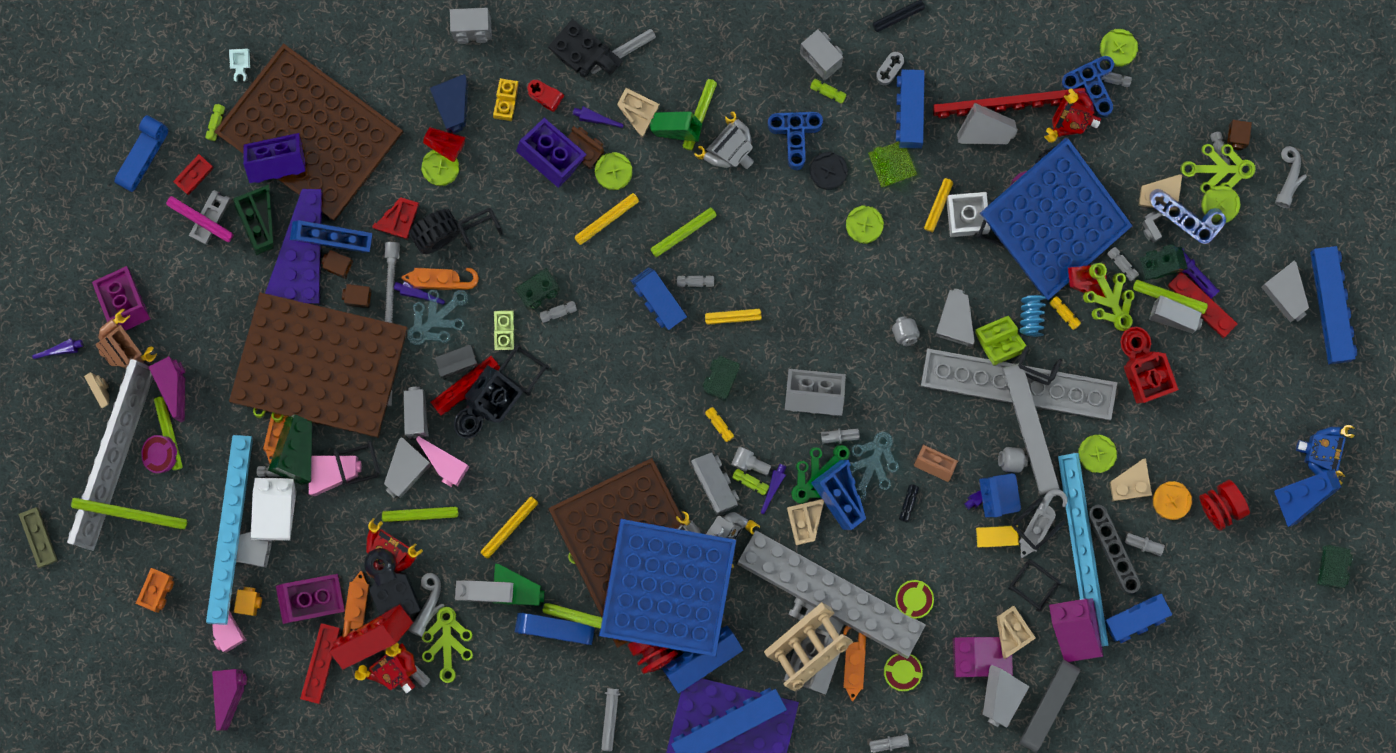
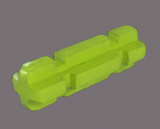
[810,79,846,103]
[205,104,225,141]
[732,469,769,495]

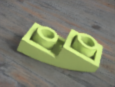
[494,310,514,350]

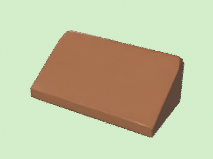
[914,445,958,482]

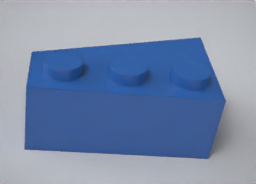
[630,267,687,330]
[811,460,866,530]
[1274,469,1341,527]
[1105,594,1172,644]

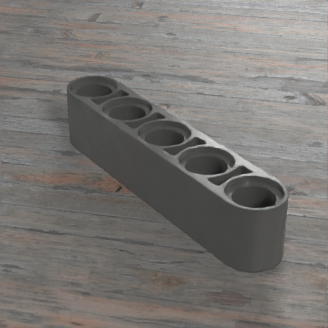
[1088,505,1140,594]
[1019,659,1081,753]

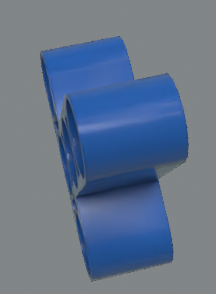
[1062,56,1114,117]
[768,112,823,170]

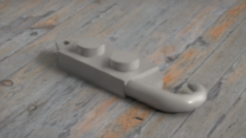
[1019,489,1067,558]

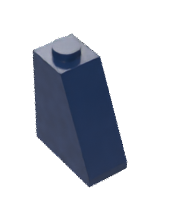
[430,74,468,134]

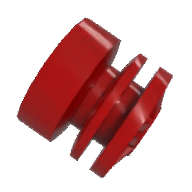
[1199,479,1250,531]
[627,642,678,674]

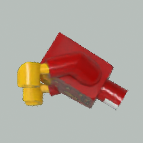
[1044,88,1101,143]
[366,518,423,572]
[355,643,417,693]

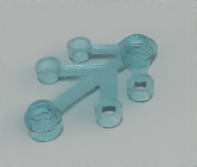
[407,290,468,345]
[850,432,899,502]

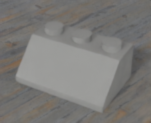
[785,369,846,416]
[691,453,739,516]
[784,629,840,695]

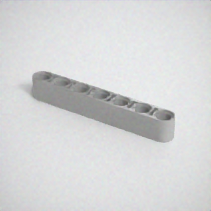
[1003,363,1059,496]

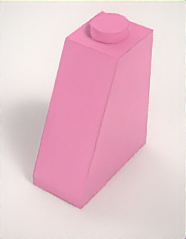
[309,456,362,496]

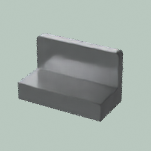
[435,345,478,379]

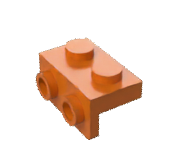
[136,568,174,613]

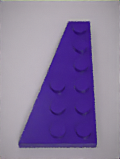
[265,189,322,304]

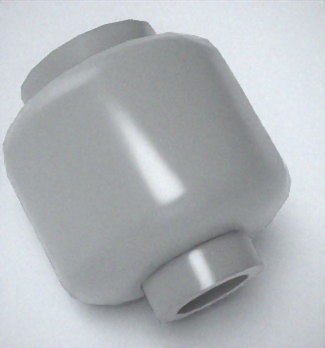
[892,316,920,346]
[998,447,1028,473]

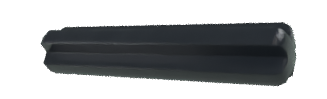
[873,0,925,32]

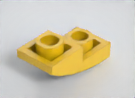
[493,78,519,121]
[976,525,1019,547]

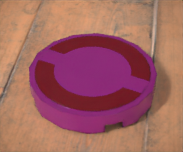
[141,435,177,473]

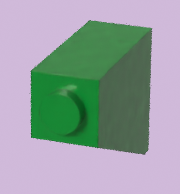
[650,112,702,142]
[493,564,545,606]

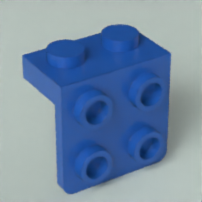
[979,473,1021,517]

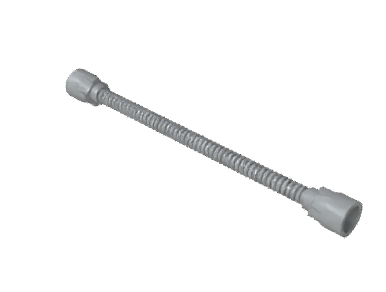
[384,242,400,406]

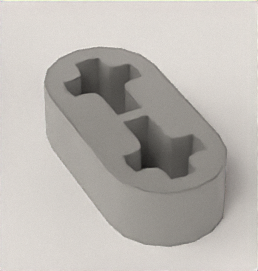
[876,52,904,85]

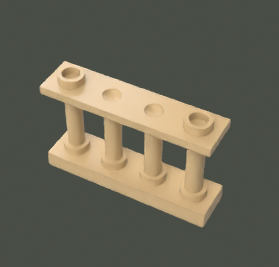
[764,602,853,691]

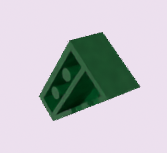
[233,185,274,255]
[268,414,312,485]

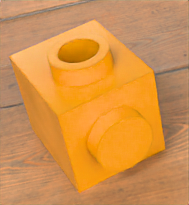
[234,587,262,616]

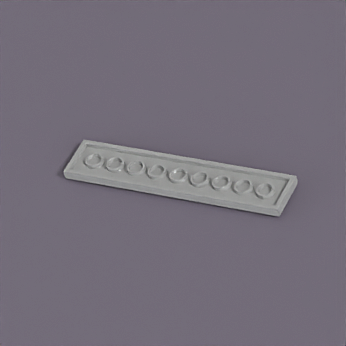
[921,348,1117,421]
[67,359,153,551]
[737,531,926,659]

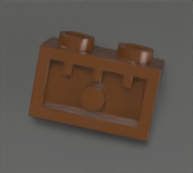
[567,126,604,169]

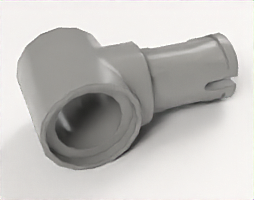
[731,447,771,476]

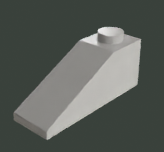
[455,581,514,603]

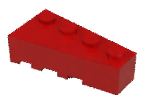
[329,604,413,670]

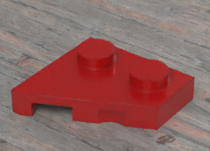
[423,127,466,162]
[372,197,419,240]
[1068,264,1107,298]

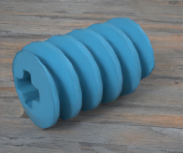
[1020,295,1046,337]

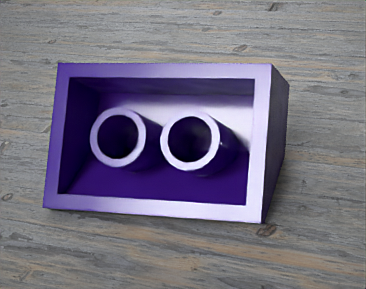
[516,118,587,188]
[243,133,305,183]

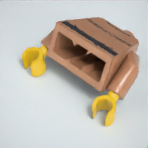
[96,309,157,369]

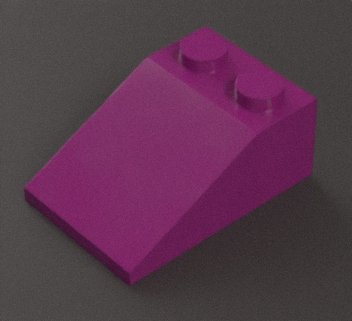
[92,266,150,331]
[149,357,186,422]
[276,574,345,624]
[1049,598,1103,662]
[953,637,1013,678]
[212,669,247,731]

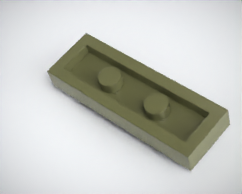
[19,507,58,568]

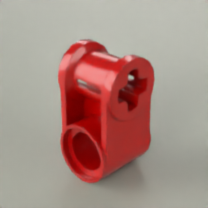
[527,80,564,112]

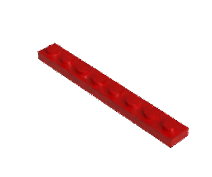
[933,88,1085,118]

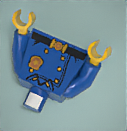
[1296,425,1355,485]

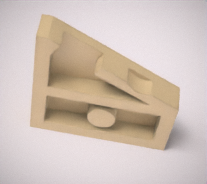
[617,88,660,137]
[1138,174,1182,212]
[84,372,109,408]
[1110,459,1152,501]
[787,499,824,546]
[997,606,1035,659]

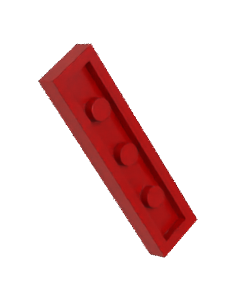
[1168,272,1237,338]
[431,356,500,416]
[300,623,341,704]

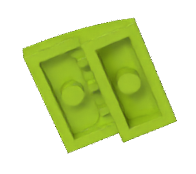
[975,315,1026,366]

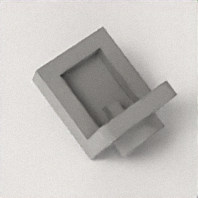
[1142,211,1162,243]

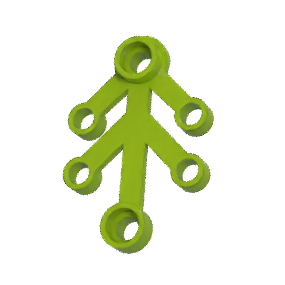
[1181,144,1256,193]
[1083,263,1135,331]
[422,607,473,683]

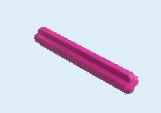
[166,196,234,242]

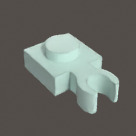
[229,49,250,82]

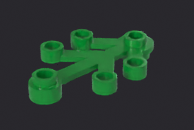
[791,445,850,503]

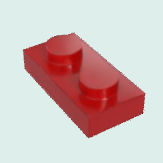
[173,154,214,195]

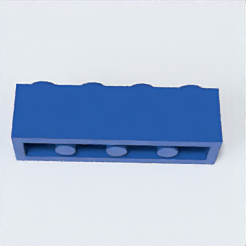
[896,70,924,148]
[290,220,372,253]
[662,625,743,693]

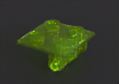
[868,142,917,188]

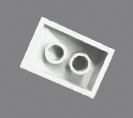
[251,478,296,540]

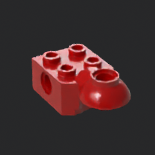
[1120,327,1179,404]

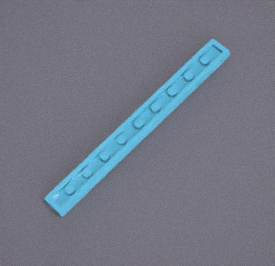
[206,435,253,625]
[1058,453,1109,646]

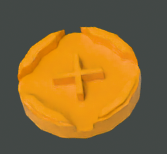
[1153,481,1192,520]

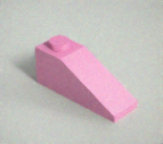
[416,436,469,487]
[213,611,246,652]

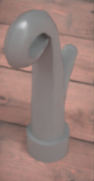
[1275,146,1307,208]
[408,573,444,637]

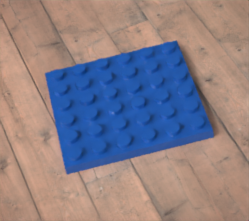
[980,138,1132,300]
[599,519,736,657]

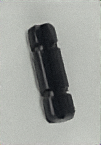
[899,484,919,522]

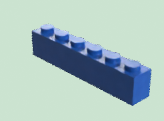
[1310,246,1357,365]
[671,688,787,753]

